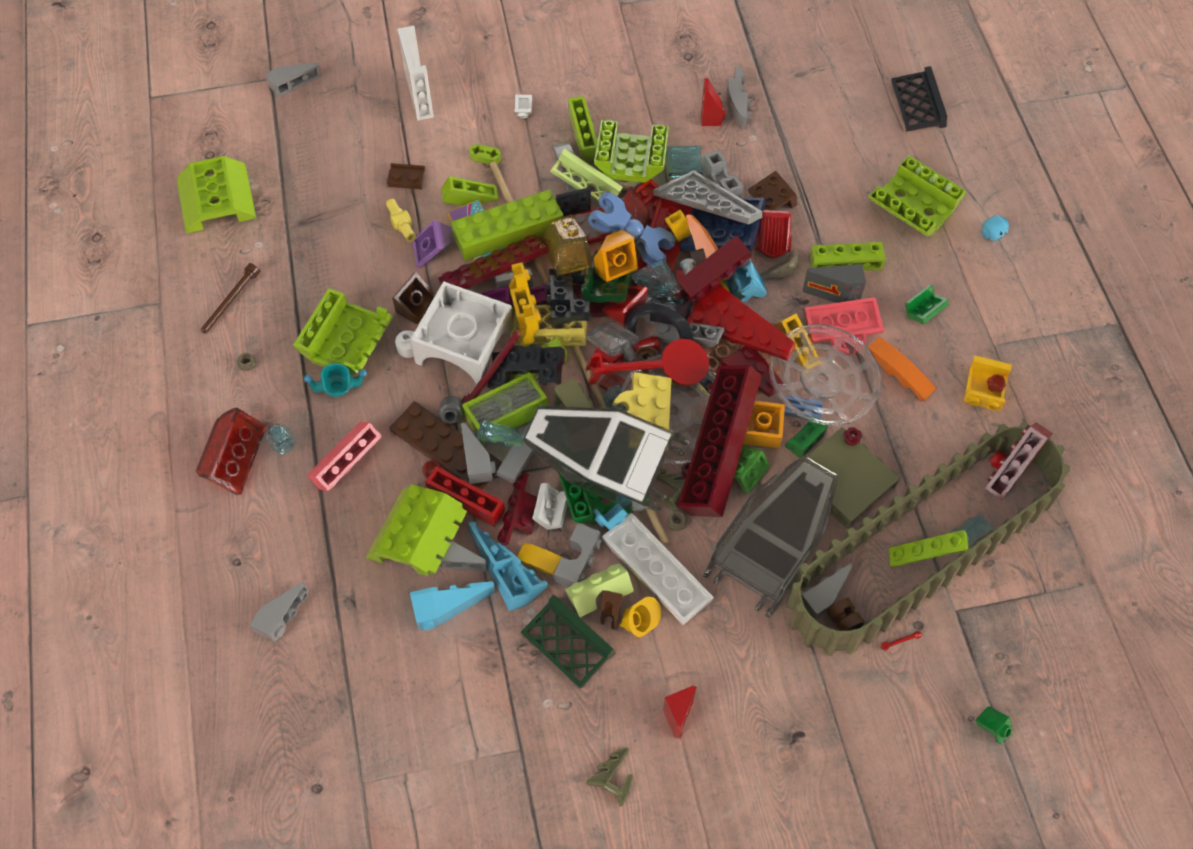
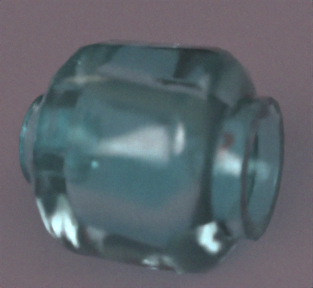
[266,425,295,454]

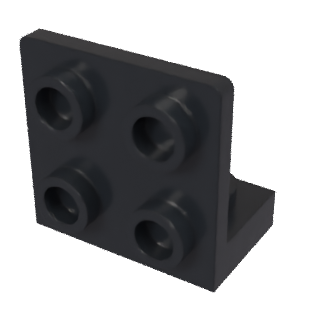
[555,187,591,218]

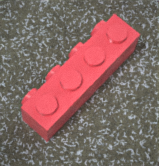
[307,421,382,491]

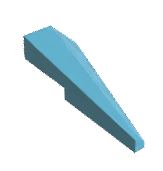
[468,521,548,611]

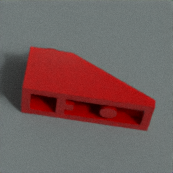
[701,78,726,126]

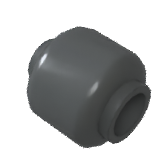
[438,396,464,424]

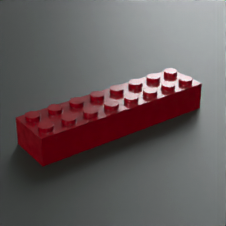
[678,365,762,517]

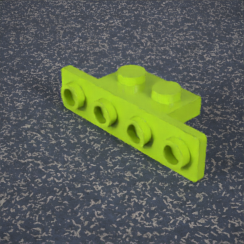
[889,530,968,567]

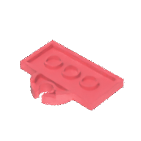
[803,297,884,355]

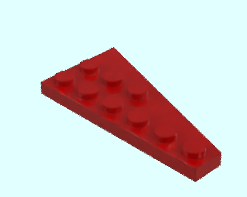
[686,285,796,361]

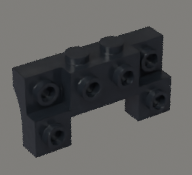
[546,263,589,326]
[487,344,565,390]

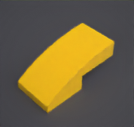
[517,543,562,576]

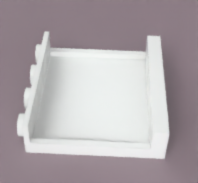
[398,26,434,121]

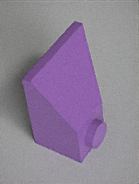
[413,220,453,268]

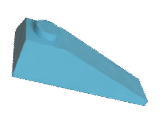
[410,581,495,631]

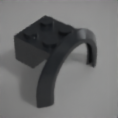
[625,293,693,343]

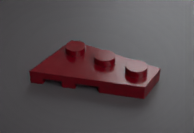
[720,346,785,397]

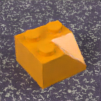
[593,230,638,282]
[743,401,785,449]

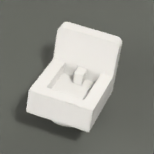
[514,95,532,119]

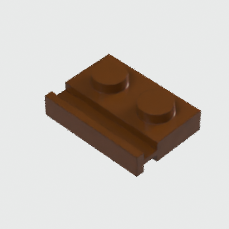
[387,163,426,190]

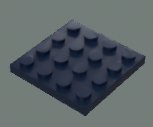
[681,198,765,251]

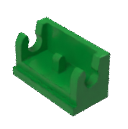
[785,416,828,459]

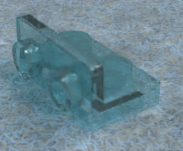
[476,421,524,447]

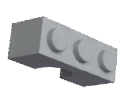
[702,150,743,198]
[554,523,602,587]

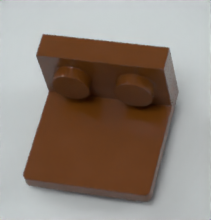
[748,171,797,211]

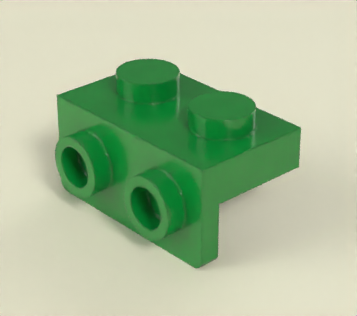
[905,284,949,325]

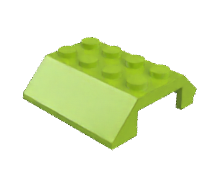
[293,288,393,375]
[366,484,467,576]

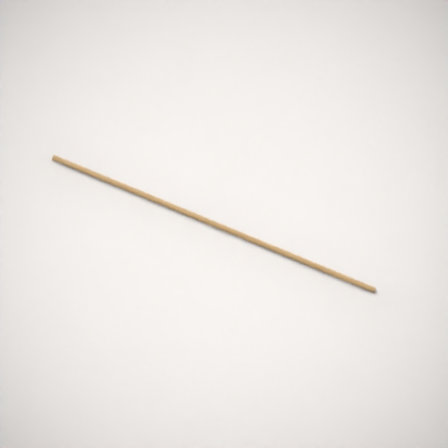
[490,161,669,546]

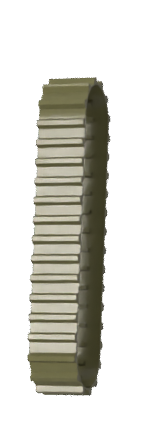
[786,422,1070,656]

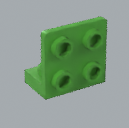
[734,445,770,494]

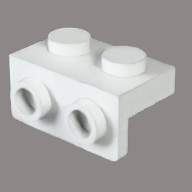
[532,483,568,530]

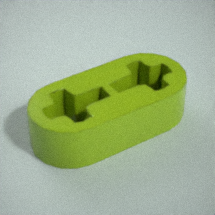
[469,144,501,165]

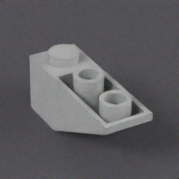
[802,563,852,620]
[250,582,308,643]

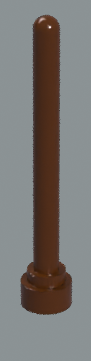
[201,263,261,334]

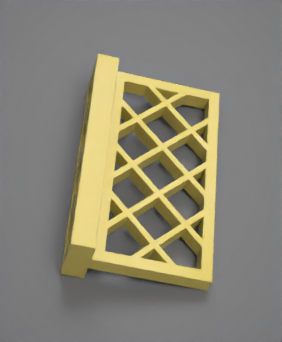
[510,305,587,347]

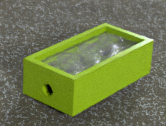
[462,372,549,445]

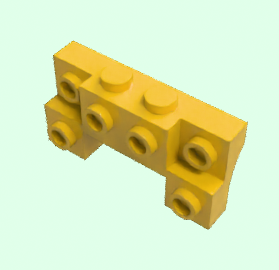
[509,262,541,345]

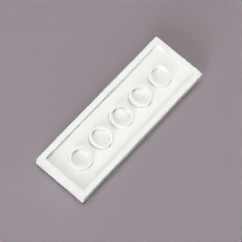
[602,513,714,625]

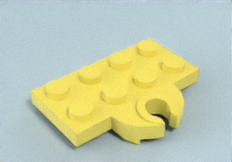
[612,372,672,453]

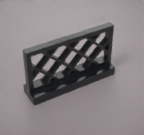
[891,66,947,132]

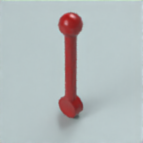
[881,631,922,651]

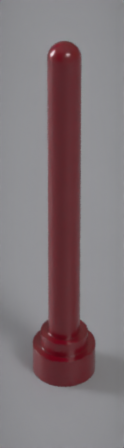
[462,331,521,404]

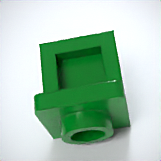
[975,706,1013,744]

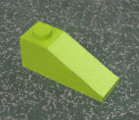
[441,176,499,206]

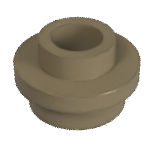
[237,353,256,371]
[667,511,687,531]

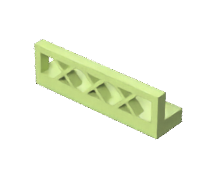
[550,149,623,204]

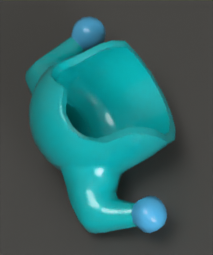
[304,363,367,398]

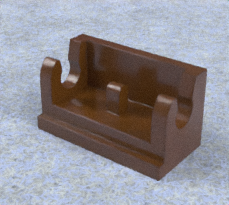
[600,590,622,630]

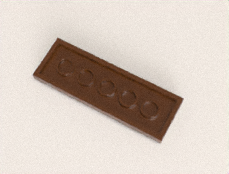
[389,401,502,489]

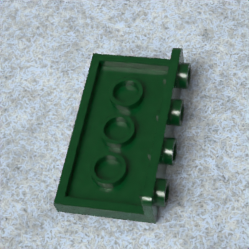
[581,250,634,303]

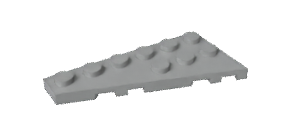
[653,170,762,224]

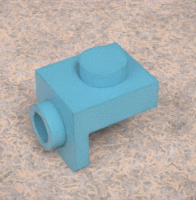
[594,503,628,530]

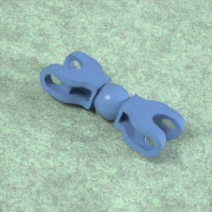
[588,192,676,269]

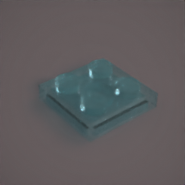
[666,145,703,177]
[632,258,681,298]

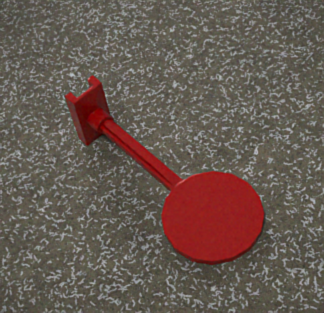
[586,339,709,386]

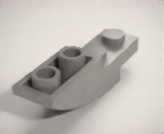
[727,67,751,129]
[653,323,724,349]

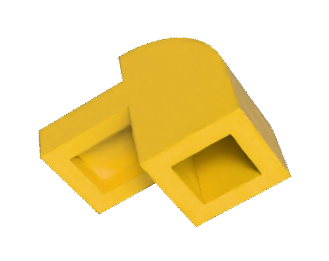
[665,210,691,242]

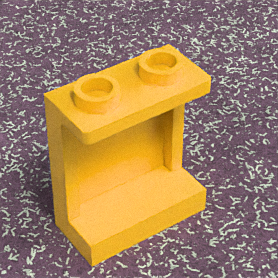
[963,355,1012,411]

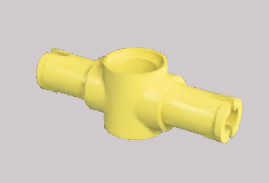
[386,199,416,242]

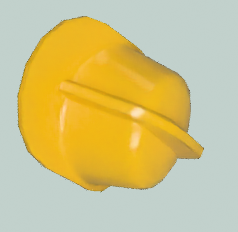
[619,596,661,637]

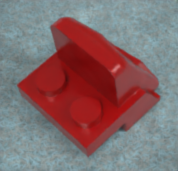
[755,210,792,258]

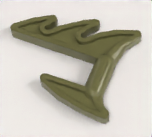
[653,468,685,512]
[586,747,632,806]

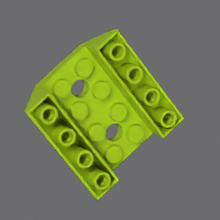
[594,120,669,183]
[868,155,966,236]
[176,156,257,234]

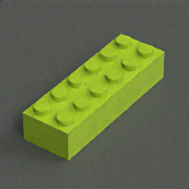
[450,189,564,261]

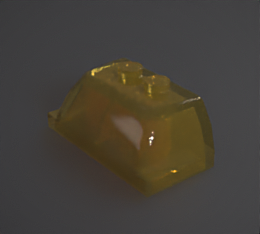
[539,214,592,275]

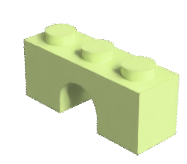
[565,563,634,618]

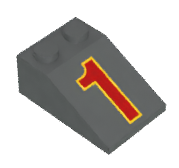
[803,264,866,303]

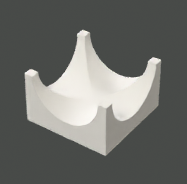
[410,281,513,385]

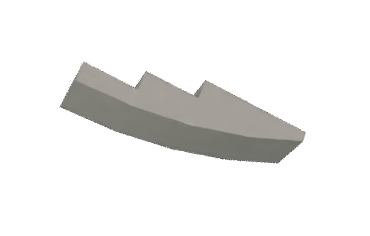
[497,420,550,483]

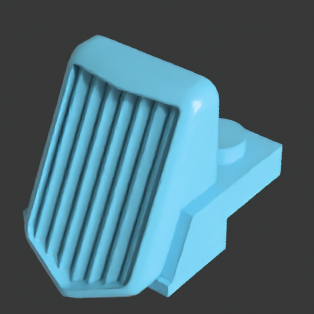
[723,260,767,303]

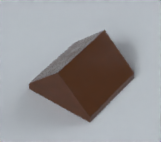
[392,272,436,324]

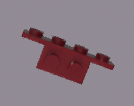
[497,472,537,546]

